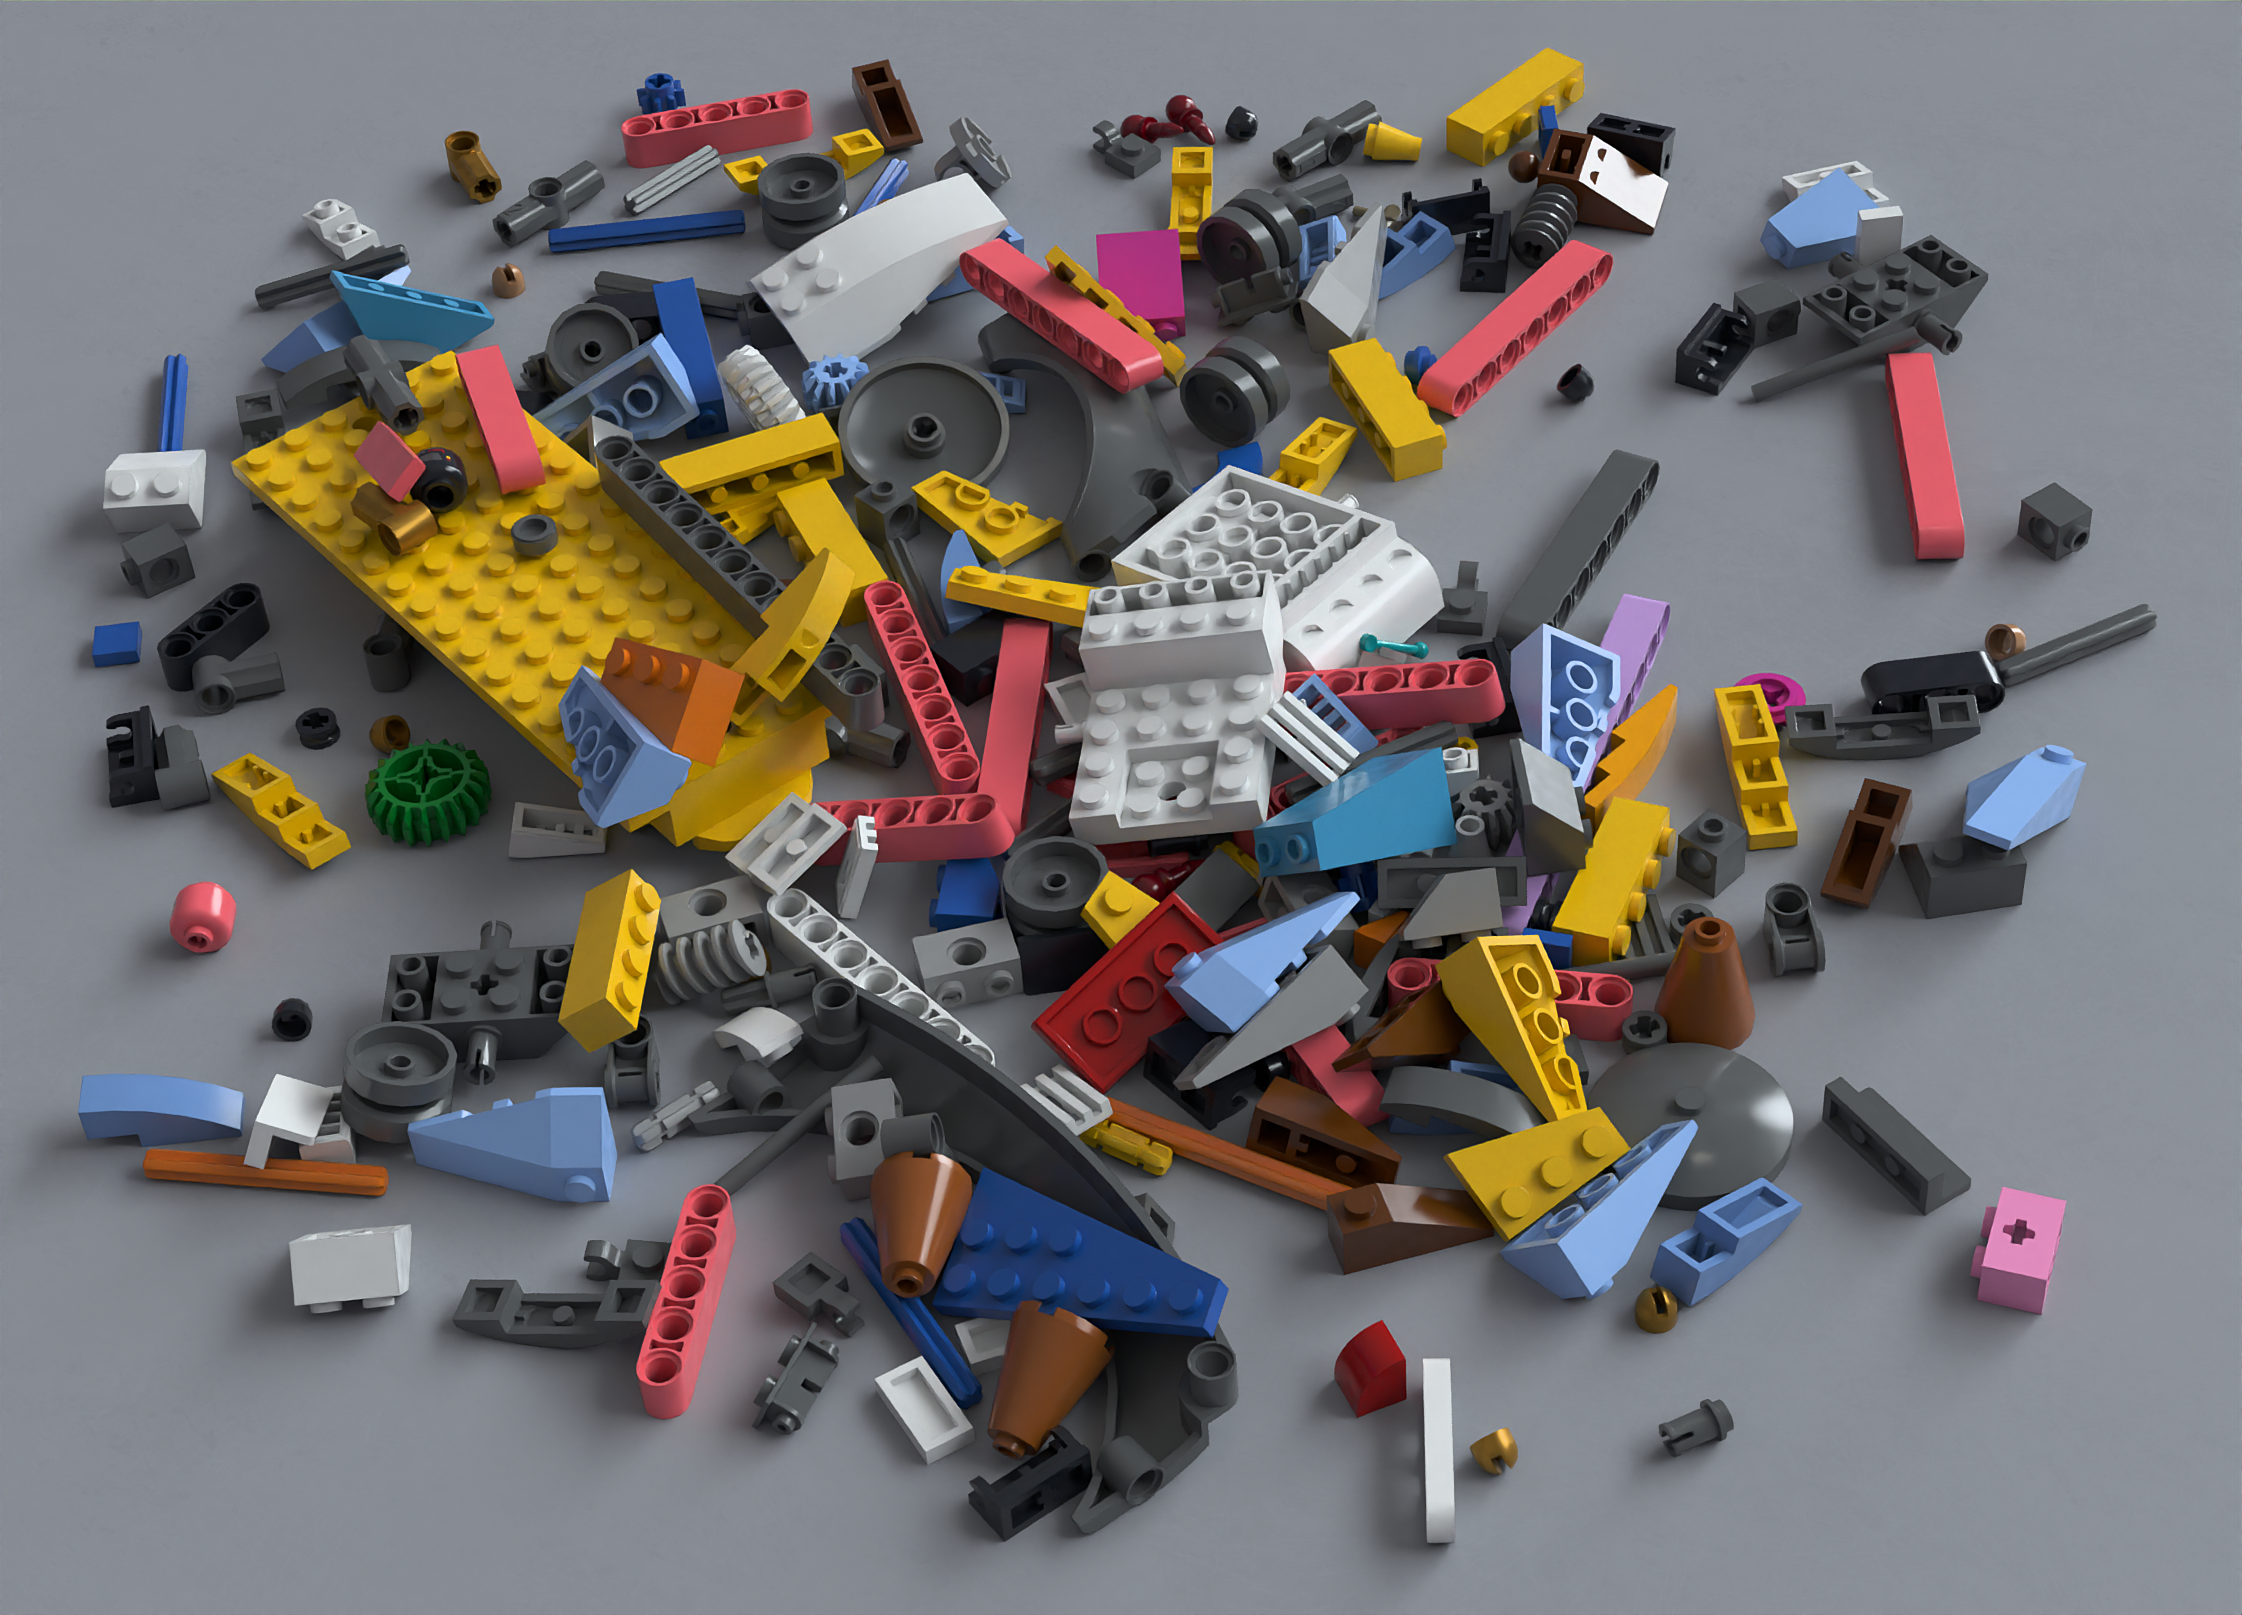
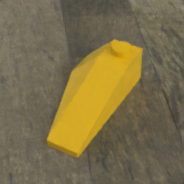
[1435,935,1588,1122]

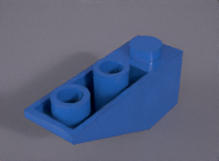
[929,858,1004,933]

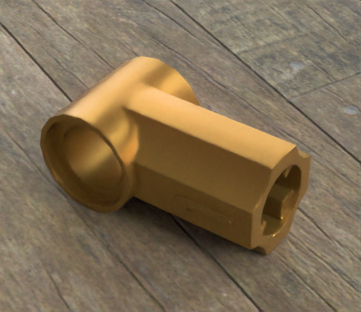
[444,130,502,204]
[350,481,438,557]

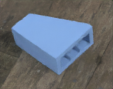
[1760,167,1880,269]

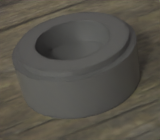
[511,514,558,556]

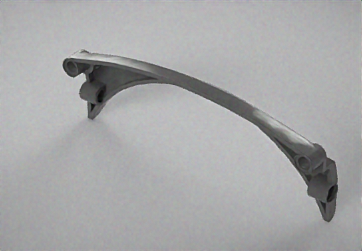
[687,977,1239,1533]

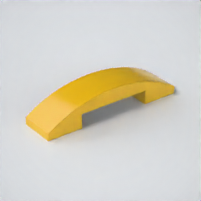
[724,128,884,196]
[1168,147,1213,260]

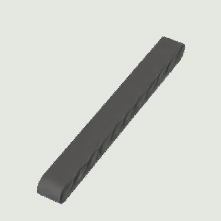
[594,435,885,732]

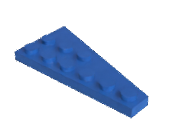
[932,1167,1229,1338]

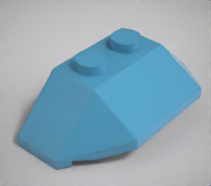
[329,270,495,354]

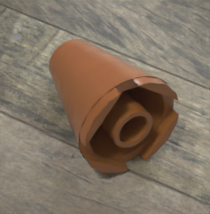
[1654,917,1755,1050]
[870,1151,973,1298]
[987,1300,1115,1460]

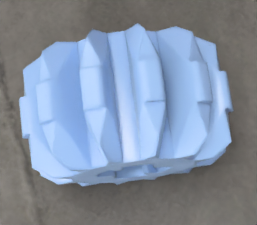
[801,353,870,414]

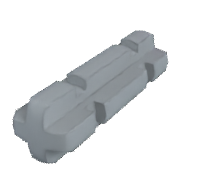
[630,1081,722,1152]

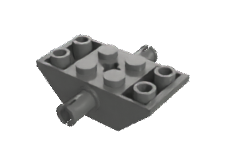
[1803,235,1989,361]
[381,920,574,1085]

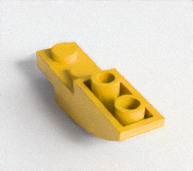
[730,546,856,727]

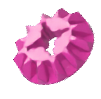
[1734,673,1806,727]

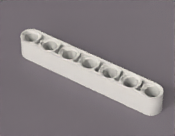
[767,888,995,1067]

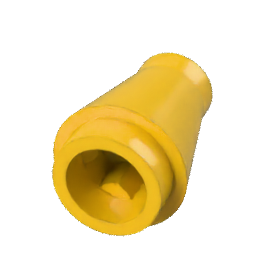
[1363,121,1423,162]

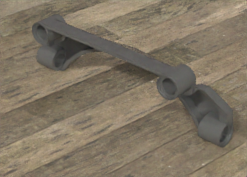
[978,312,1194,582]

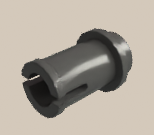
[1659,1399,1734,1457]

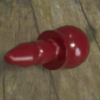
[1165,95,1216,145]
[1120,115,1184,144]
[1131,859,1205,903]

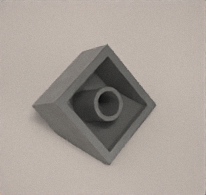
[1509,738,1593,876]
[1898,835,2027,919]

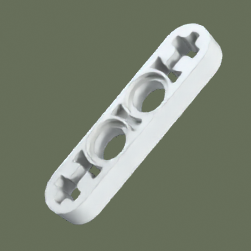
[1423,1358,1455,1543]

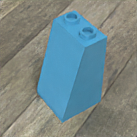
[1253,747,1458,877]

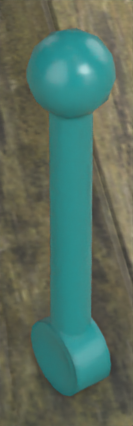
[1359,633,1429,659]

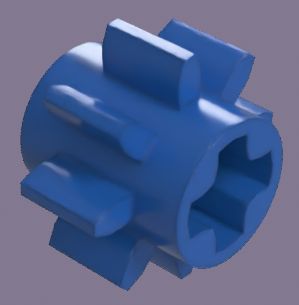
[637,73,686,115]
[1332,860,1378,914]

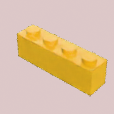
[1446,47,1585,167]
[1328,338,1447,482]
[659,412,844,516]
[773,477,889,628]
[1552,796,1676,966]
[558,868,661,1053]

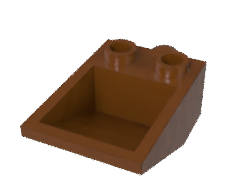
[1508,128,1669,235]

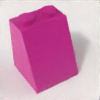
[1096,229,1186,341]

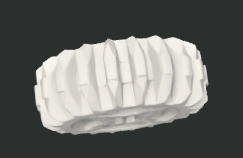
[718,345,806,432]

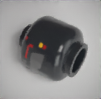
[409,447,468,514]

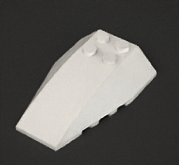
[746,173,1009,366]

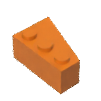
[600,637,745,767]

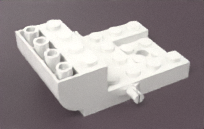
[1111,465,1445,673]
[1055,569,1307,845]

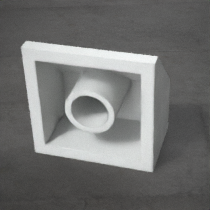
[103,449,206,533]
[289,1224,412,1313]

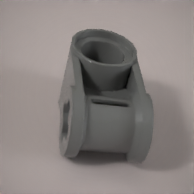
[1763,882,1826,977]
[604,1014,661,1109]

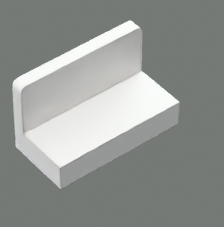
[243,1074,334,1169]

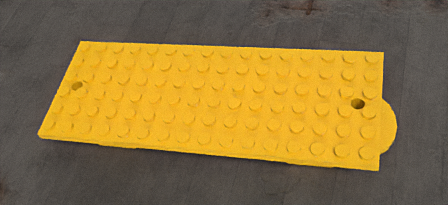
[231,350,833,852]

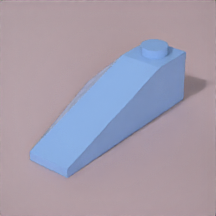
[261,265,411,373]
[533,333,700,442]
[1510,623,1620,788]
[558,665,692,828]
[1963,745,2087,851]
[1164,892,1360,1033]
[407,1087,617,1203]
[1500,1119,1699,1300]

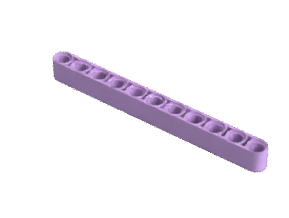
[1501,593,1671,936]

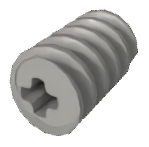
[656,919,767,1005]

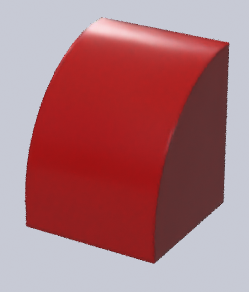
[1334,1320,1407,1418]

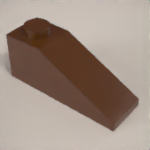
[1331,980,1472,1073]
[1245,1076,1402,1188]
[1327,1183,1494,1275]

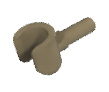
[1352,204,1403,233]

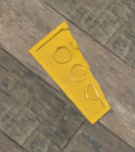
[1045,245,1188,387]
[945,566,1101,628]

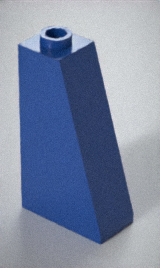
[652,277,729,440]

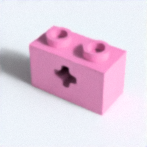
[1970,1187,2066,1315]

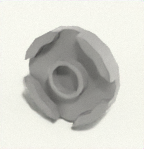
[934,116,1012,189]

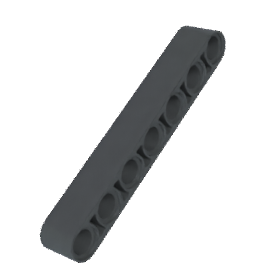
[1496,449,1660,651]

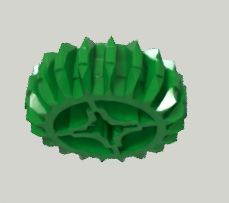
[364,738,492,847]

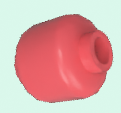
[169,881,237,953]

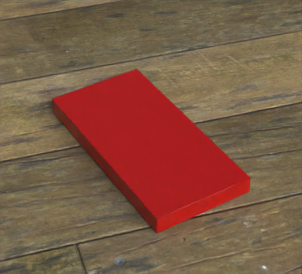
[1031,891,1225,1096]

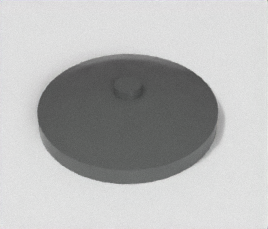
[838,356,1010,509]
[1587,1043,1794,1211]

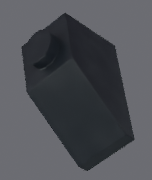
[929,609,1007,707]

